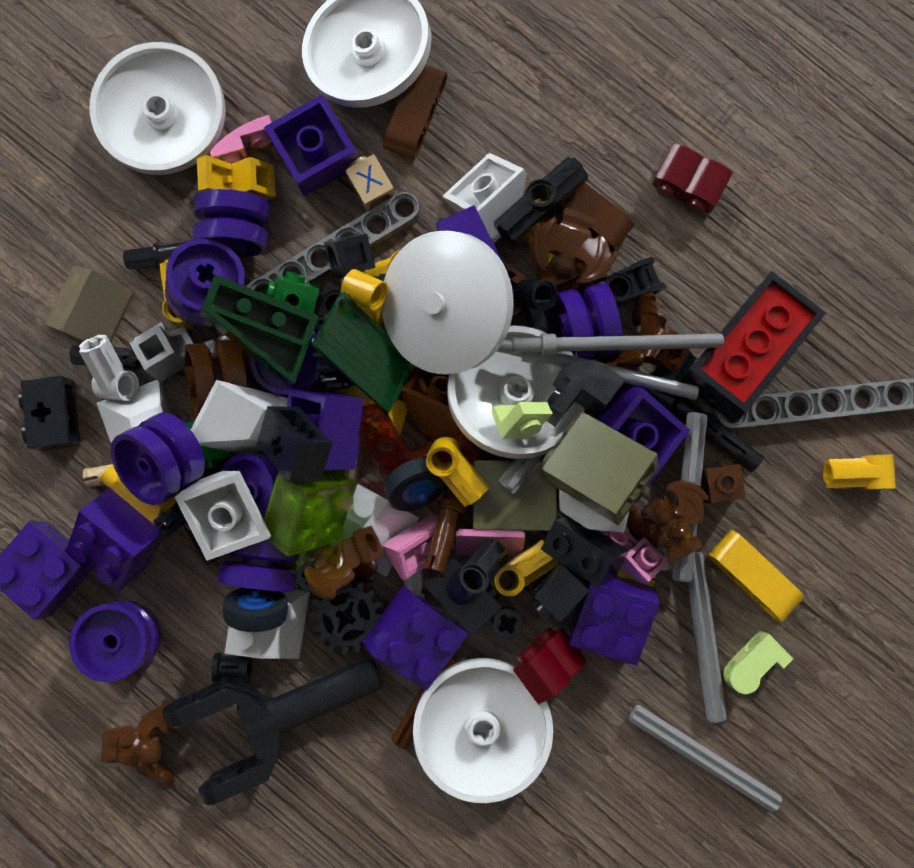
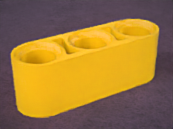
[708,530,805,623]

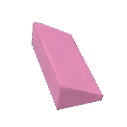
[382,514,455,581]
[455,529,525,557]

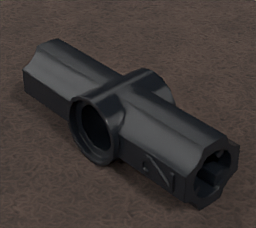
[494,156,588,246]

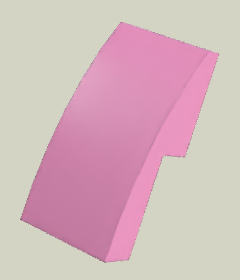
[210,115,272,164]
[600,529,668,584]

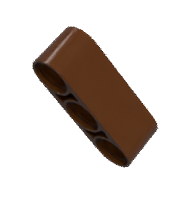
[383,64,447,160]
[540,183,634,253]

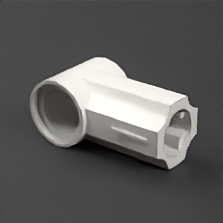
[79,335,139,401]

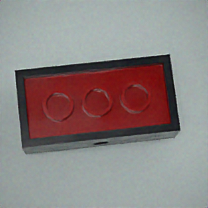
[680,271,827,423]

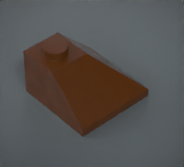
[400,366,461,440]

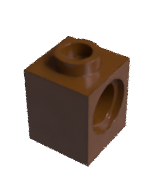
[701,464,746,503]

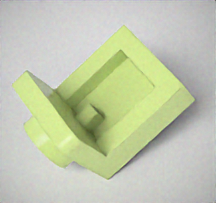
[491,402,553,439]

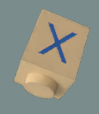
[345,154,395,212]

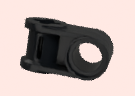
[604,257,666,308]

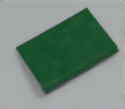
[311,292,415,414]

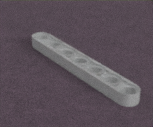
[245,192,419,300]
[714,378,914,430]

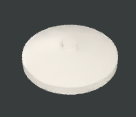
[302,0,432,108]
[89,42,226,175]
[382,231,513,374]
[447,326,585,459]
[413,658,553,803]

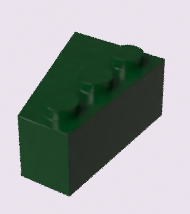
[199,275,319,386]

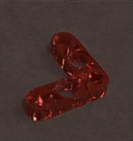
[359,404,478,481]

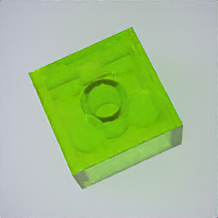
[264,470,358,557]

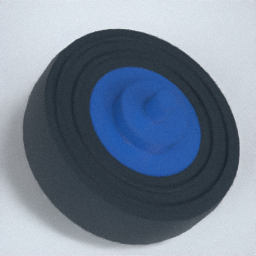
[384,458,446,511]
[223,588,288,632]

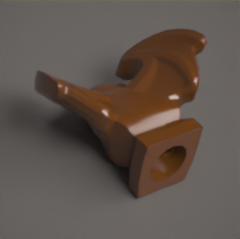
[531,207,618,286]
[602,293,690,373]
[626,480,709,564]
[304,526,386,599]
[101,700,175,790]

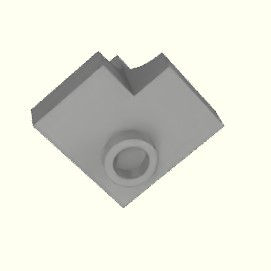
[130,322,195,383]

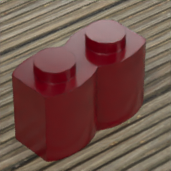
[652,143,733,214]
[513,627,587,705]

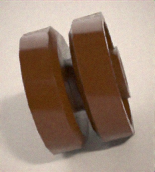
[184,340,247,419]

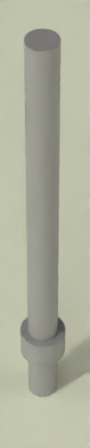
[512,334,724,356]
[496,339,699,400]

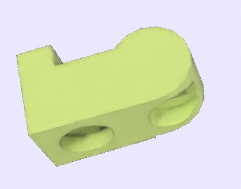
[723,630,793,694]

